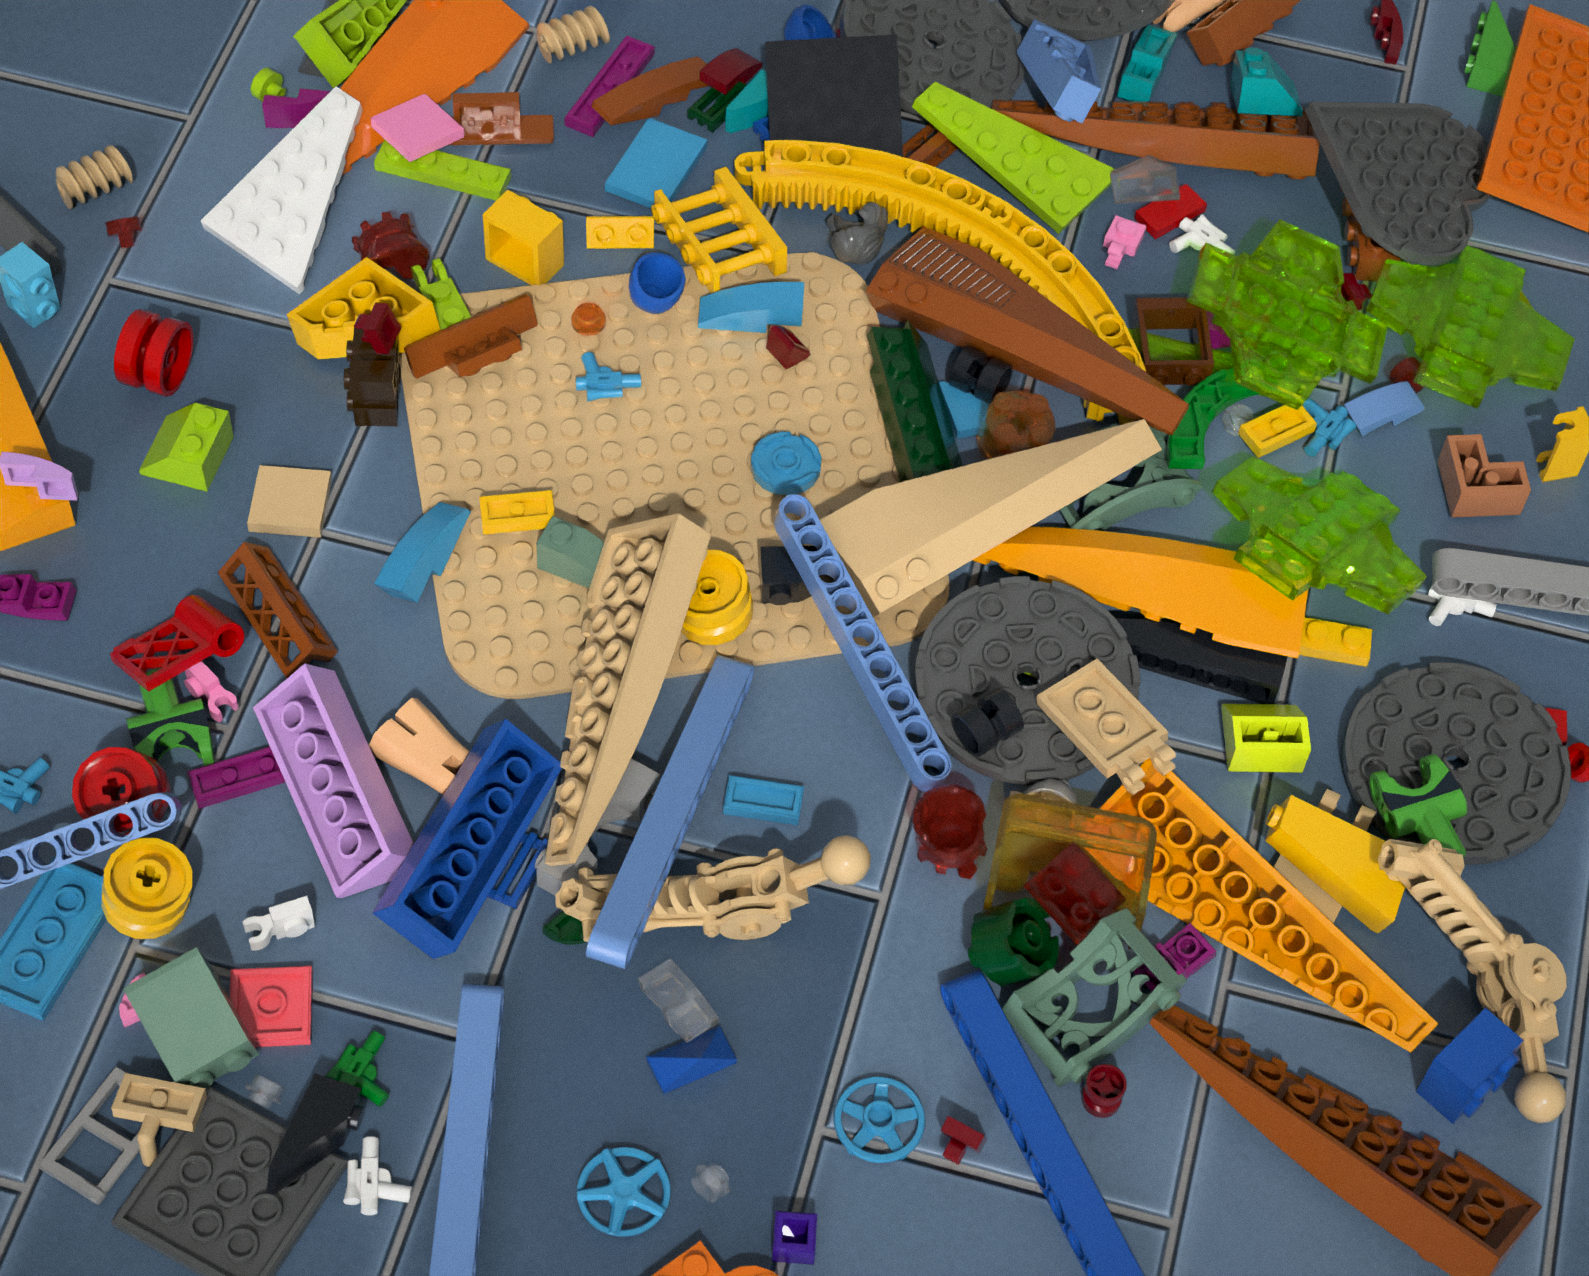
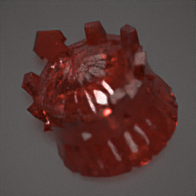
[352,211,430,279]
[912,784,987,880]

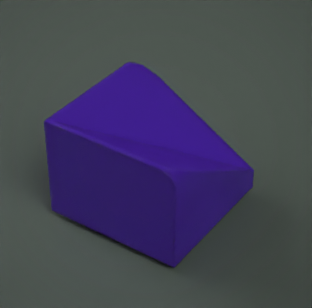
[772,1211,817,1265]

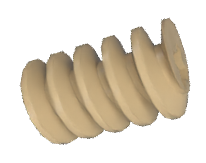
[537,6,610,63]
[55,145,133,209]

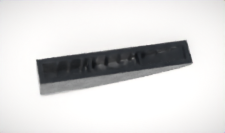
[1116,618,1288,704]

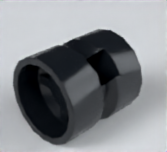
[949,345,1013,405]
[951,688,1024,757]

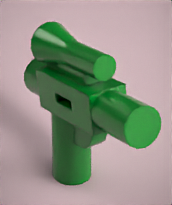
[325,1031,389,1107]

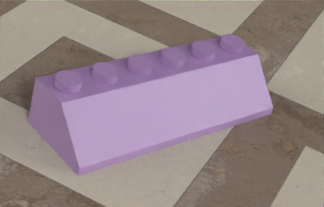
[253,664,414,898]

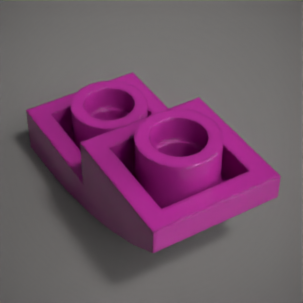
[262,88,331,128]
[0,574,77,621]
[1133,923,1216,992]

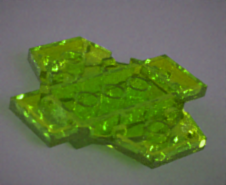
[1187,219,1388,410]
[1366,245,1575,409]
[1212,456,1427,615]

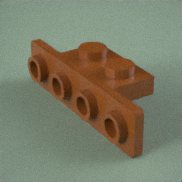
[446,92,554,146]
[404,294,538,378]

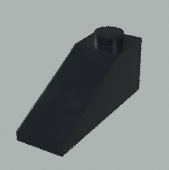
[759,546,835,605]
[266,1074,365,1195]

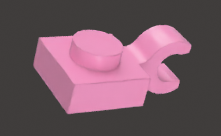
[1103,216,1147,269]
[184,661,239,723]

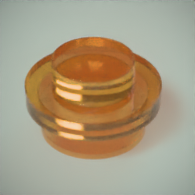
[571,303,606,336]

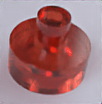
[105,217,142,249]
[1388,357,1425,393]

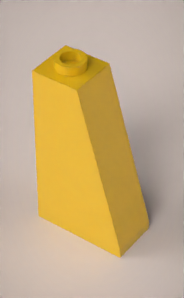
[1265,795,1405,933]

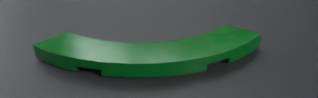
[1166,358,1288,469]

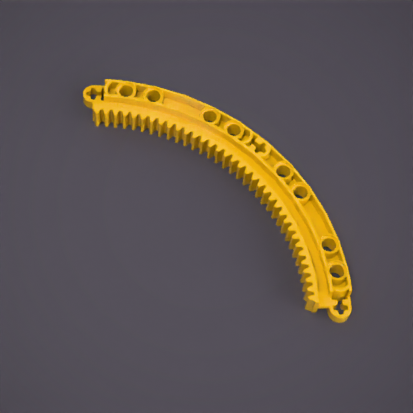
[734,140,1147,425]

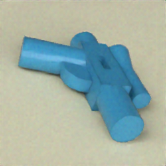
[576,352,641,402]
[1302,398,1356,457]
[0,757,50,814]

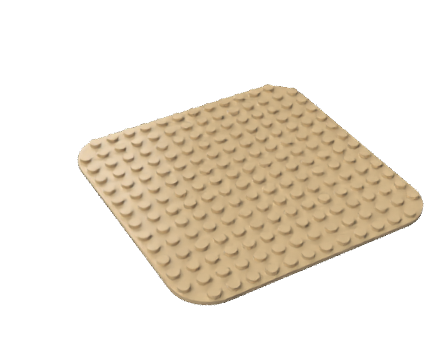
[399,252,950,699]

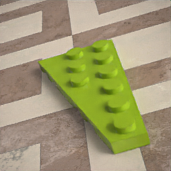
[912,82,1122,234]

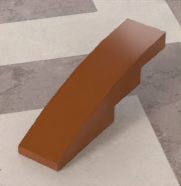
[591,56,709,125]

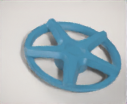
[834,1077,925,1163]
[577,1147,670,1237]

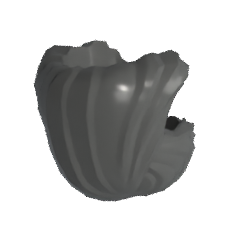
[827,202,888,265]

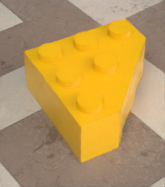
[287,257,441,359]

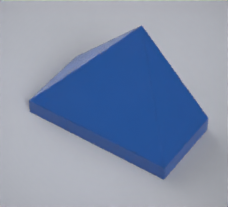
[647,1026,737,1094]

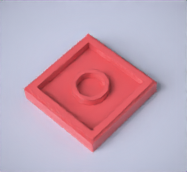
[230,966,313,1047]

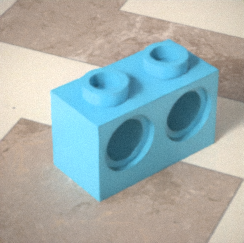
[0,242,61,328]

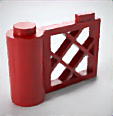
[110,595,244,692]

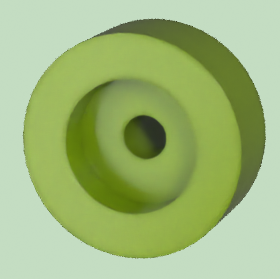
[250,67,286,102]

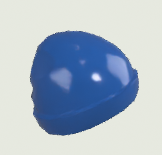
[784,5,836,40]
[628,252,686,314]

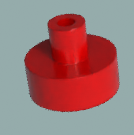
[1567,743,1589,783]

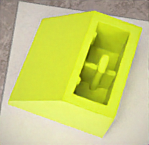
[1221,704,1311,773]

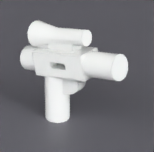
[1169,214,1235,262]
[1428,584,1497,626]
[343,1137,413,1215]

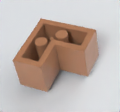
[1437,434,1531,517]

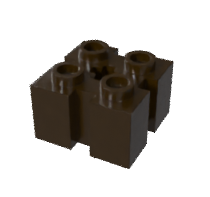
[344,327,401,426]

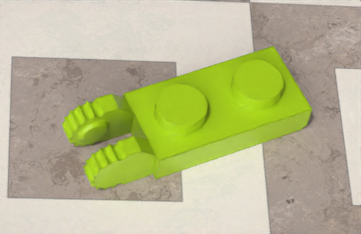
[411,258,471,330]

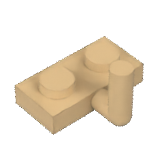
[111,1073,207,1167]

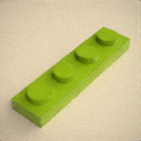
[374,140,511,201]

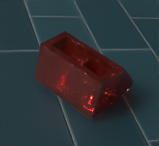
[1023,841,1127,945]

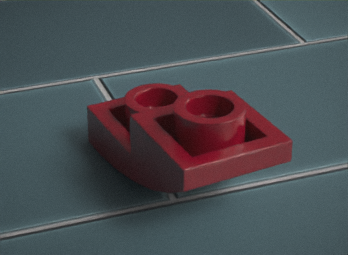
[1369,0,1403,65]
[699,48,763,95]

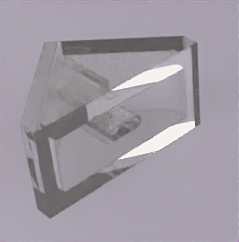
[1110,155,1180,204]

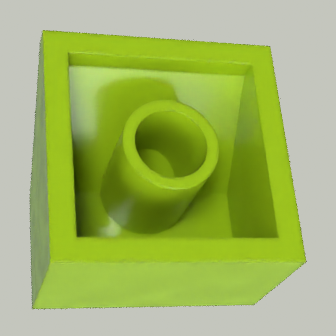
[139,403,234,492]

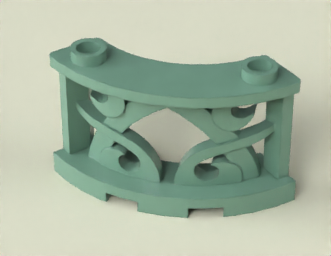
[1060,420,1203,531]
[1002,908,1187,1087]

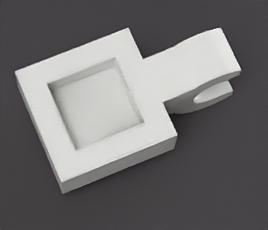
[243,896,315,951]

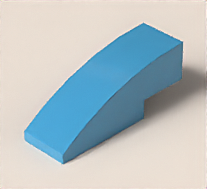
[698,282,804,333]
[374,502,471,603]

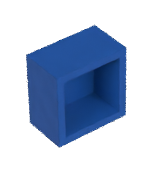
[1416,1008,1524,1124]

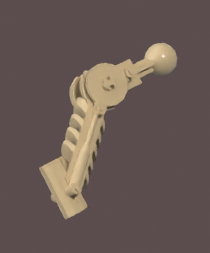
[555,835,871,942]
[1378,839,1567,1123]

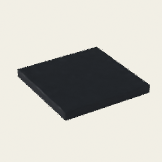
[765,34,903,157]

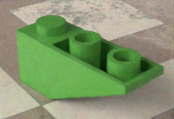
[1464,0,1515,96]

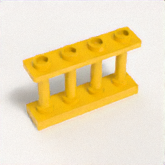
[651,167,787,293]

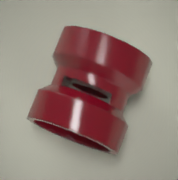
[1081,1064,1127,1118]

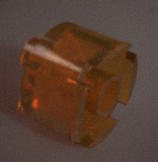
[977,390,1055,459]

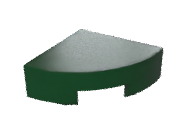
[542,911,585,945]

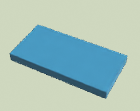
[0,856,107,1021]

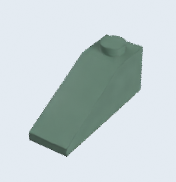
[536,516,604,588]

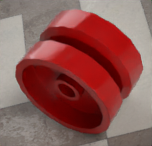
[114,309,194,397]
[72,747,171,835]

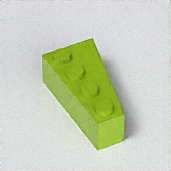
[293,0,407,89]

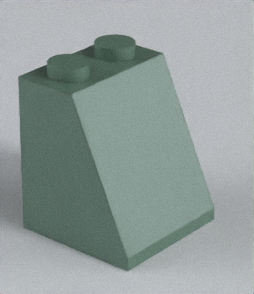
[123,947,259,1089]

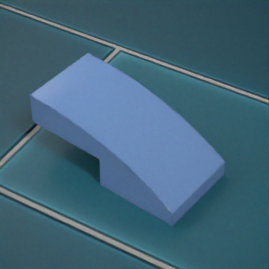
[1343,381,1425,436]

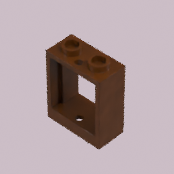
[1132,297,1214,386]

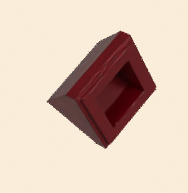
[766,325,811,370]

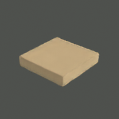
[247,465,332,538]

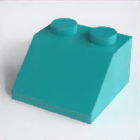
[1230,48,1303,116]

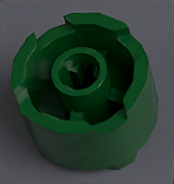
[968,897,1059,987]

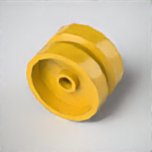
[681,549,754,645]
[101,838,192,939]

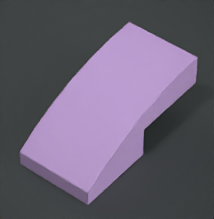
[0,452,78,501]

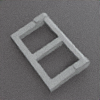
[38,1067,140,1205]

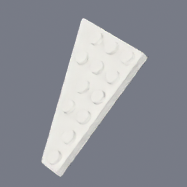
[201,87,363,295]

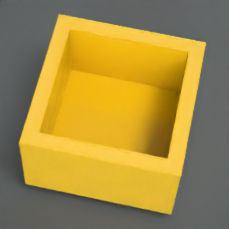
[483,190,564,286]

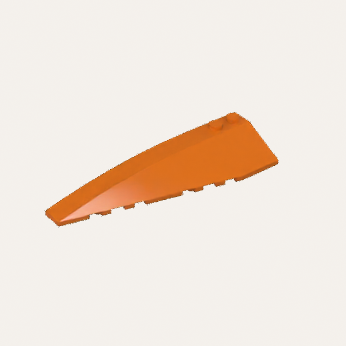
[340,0,529,176]

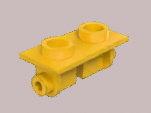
[586,216,654,249]

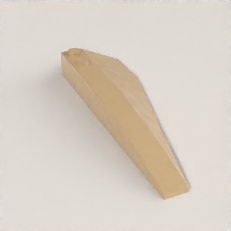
[820,419,1162,617]
[545,513,711,866]

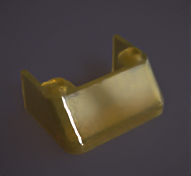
[983,794,1157,949]

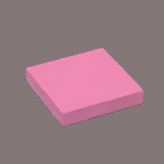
[371,94,464,162]

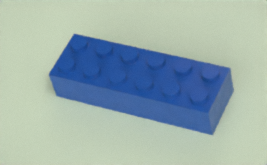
[372,719,562,959]

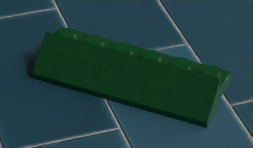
[867,320,963,482]

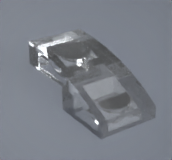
[637,959,719,1043]

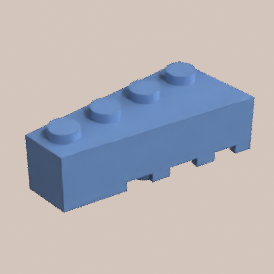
[1016,19,1101,123]

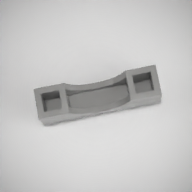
[535,758,660,896]

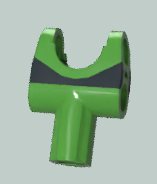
[126,669,215,766]
[1369,754,1467,857]

